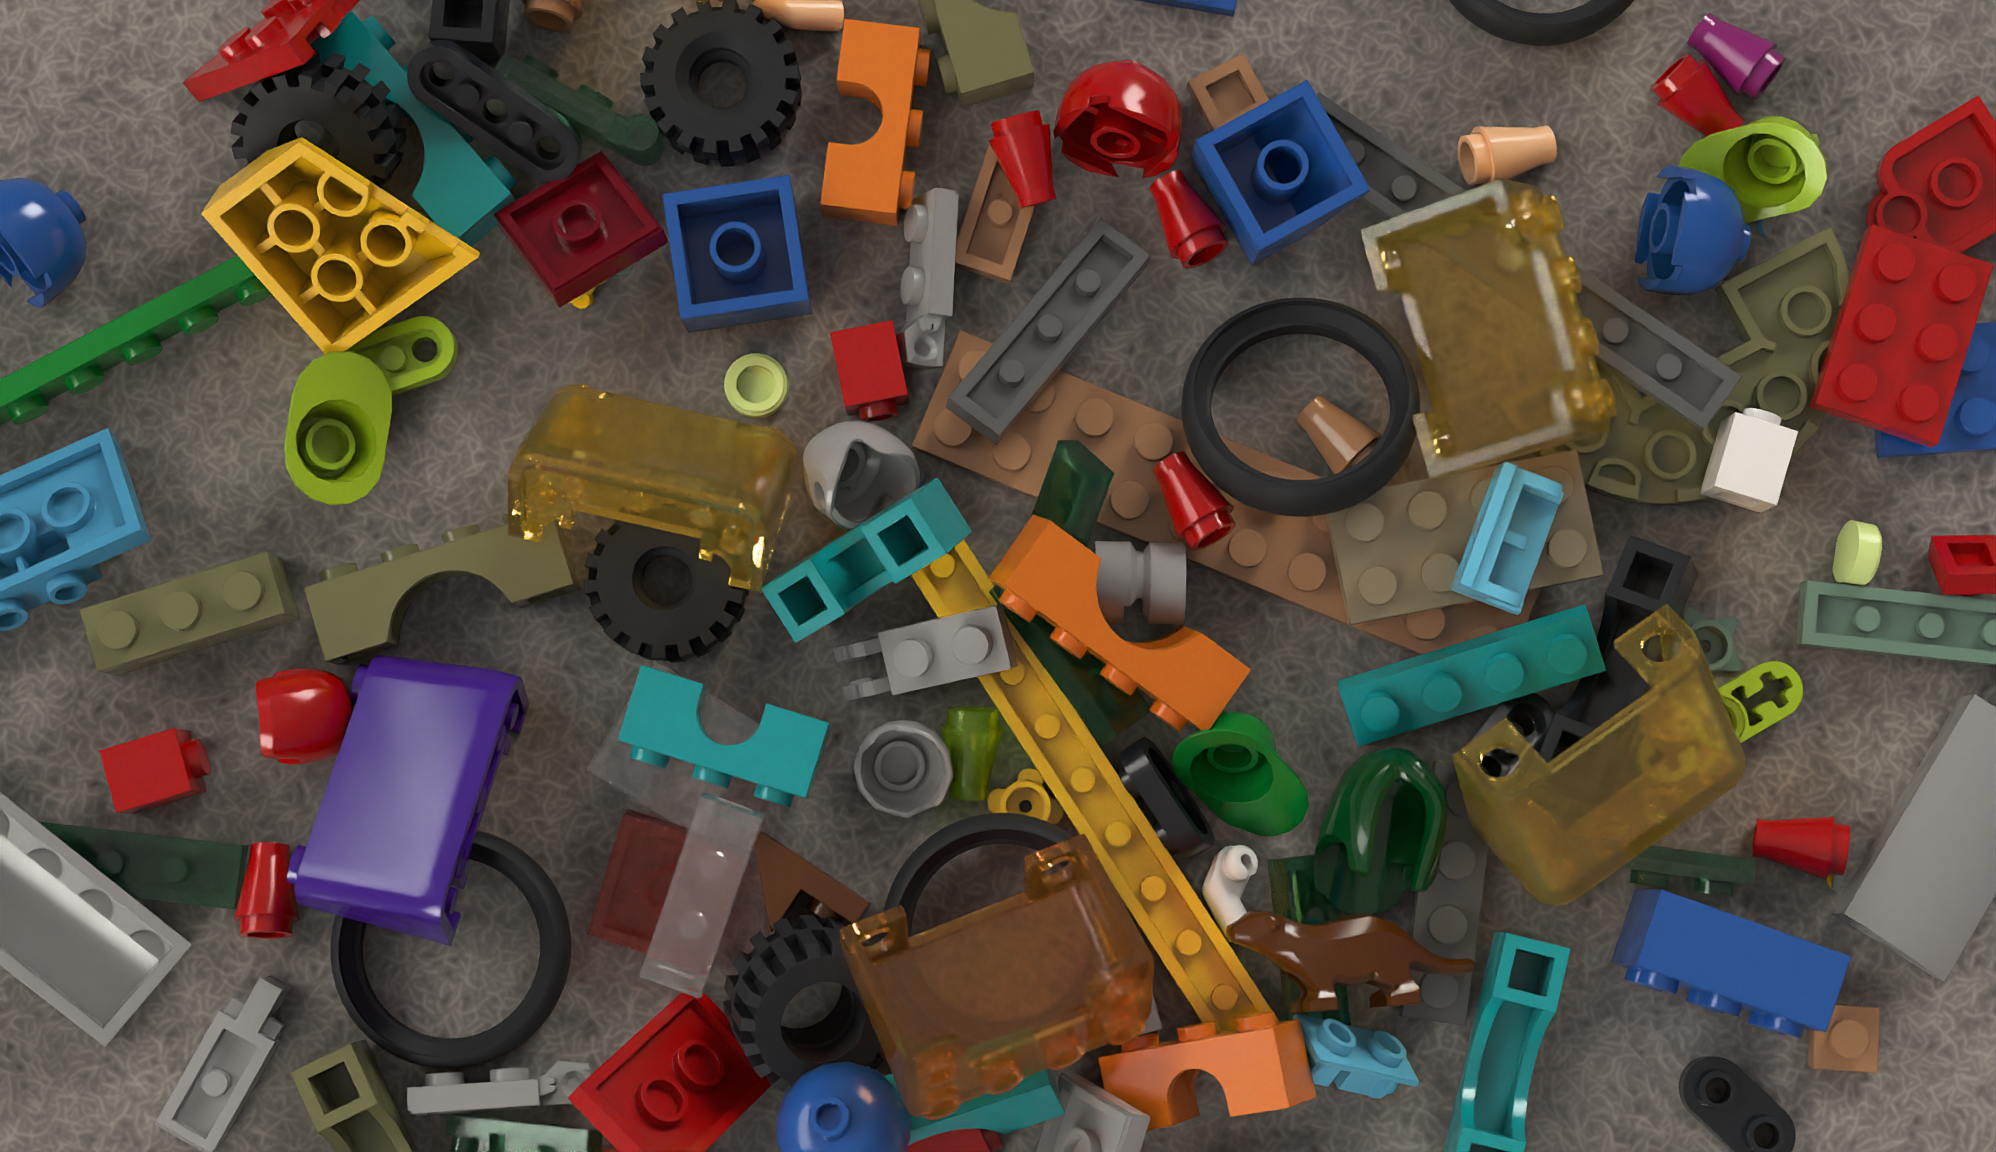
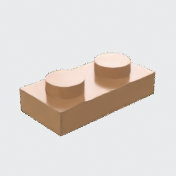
[955,143,1037,285]

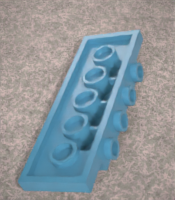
[0,428,151,631]

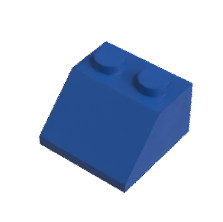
[1190,80,1371,266]

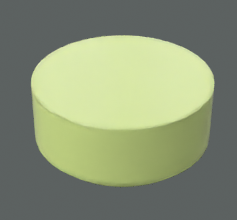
[724,353,789,418]
[1832,520,1882,586]

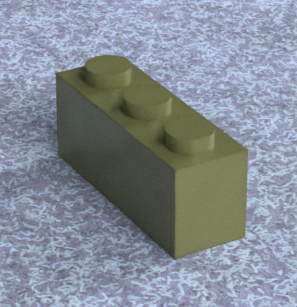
[79,551,301,676]

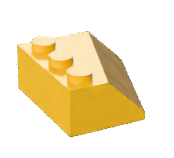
[201,137,480,354]

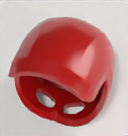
[256,668,353,765]

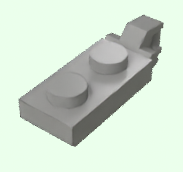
[896,188,959,369]
[155,975,291,1152]
[407,1061,593,1116]

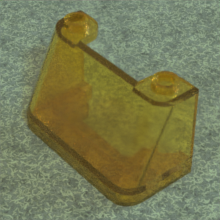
[508,385,798,592]

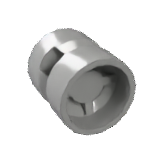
[1094,541,1186,625]

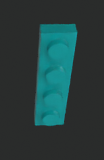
[1337,604,1606,746]

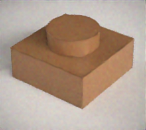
[1187,53,1269,132]
[1808,1005,1880,1073]

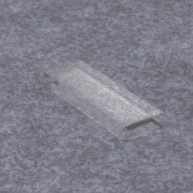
[639,792,765,999]

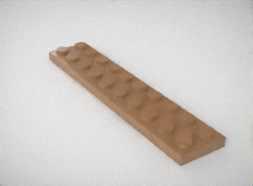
[912,330,1541,656]

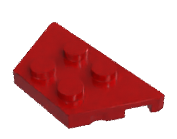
[182,0,360,102]

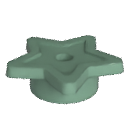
[1665,606,1743,689]

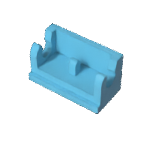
[1450,461,1564,615]

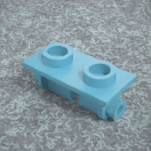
[1292,1013,1420,1099]

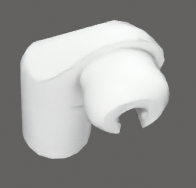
[1202,845,1258,943]

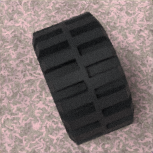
[723,915,901,1092]

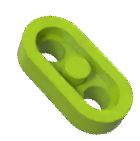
[346,316,458,396]

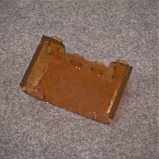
[839,833,1154,1120]

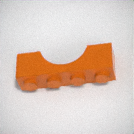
[988,515,1251,732]

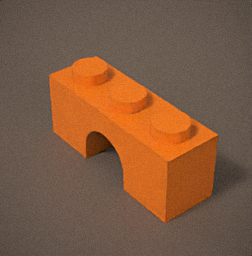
[820,19,931,226]
[1098,1011,1317,1130]

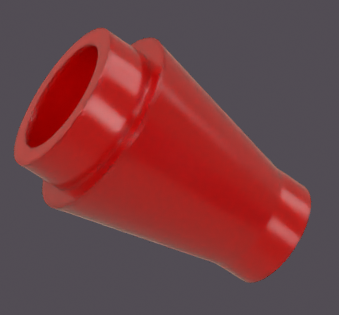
[1651,53,1745,137]
[989,110,1057,209]
[1149,170,1228,269]
[1152,451,1236,551]
[1752,816,1850,880]
[234,842,300,939]

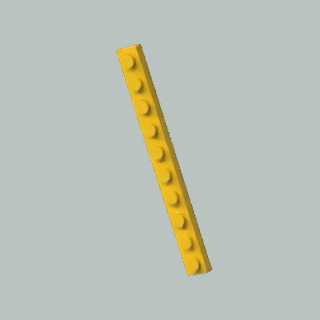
[910,539,1279,1033]

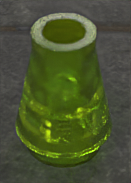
[940,706,1004,801]

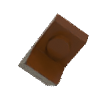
[754,831,871,933]

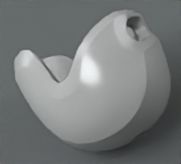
[803,421,920,531]

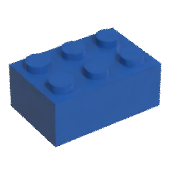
[1611,889,1851,1039]

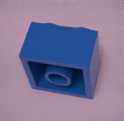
[662,175,813,333]

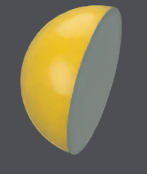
[1826,869,1847,891]

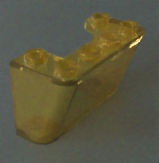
[1360,178,1617,478]
[1452,604,1747,906]

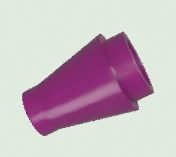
[1687,13,1786,100]

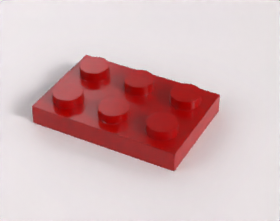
[1809,224,1994,448]
[567,982,771,1152]

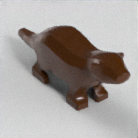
[1226,910,1475,1013]

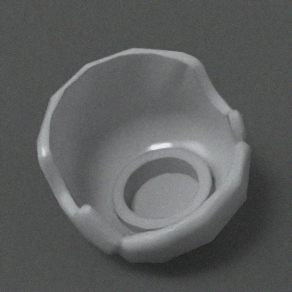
[853,720,953,818]

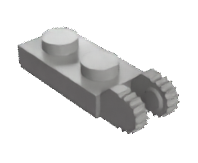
[833,604,1018,701]

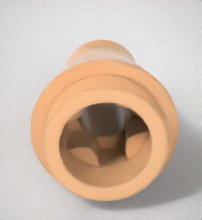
[1457,125,1557,189]

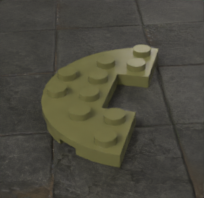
[1494,226,1850,505]

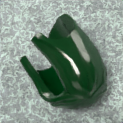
[1313,747,1447,915]

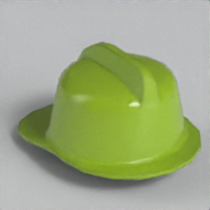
[1679,116,1828,224]
[284,351,392,505]

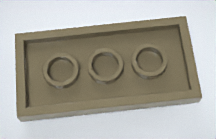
[1325,449,1604,626]

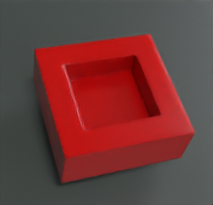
[1928,535,1996,597]

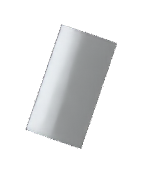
[1832,694,1996,982]
[0,792,192,1047]

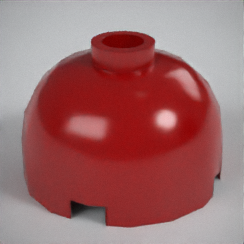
[1053,60,1182,179]

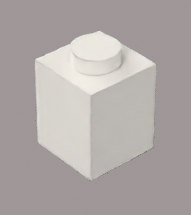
[1700,408,1798,513]

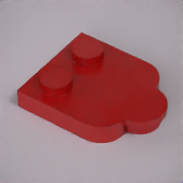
[1866,95,1996,253]

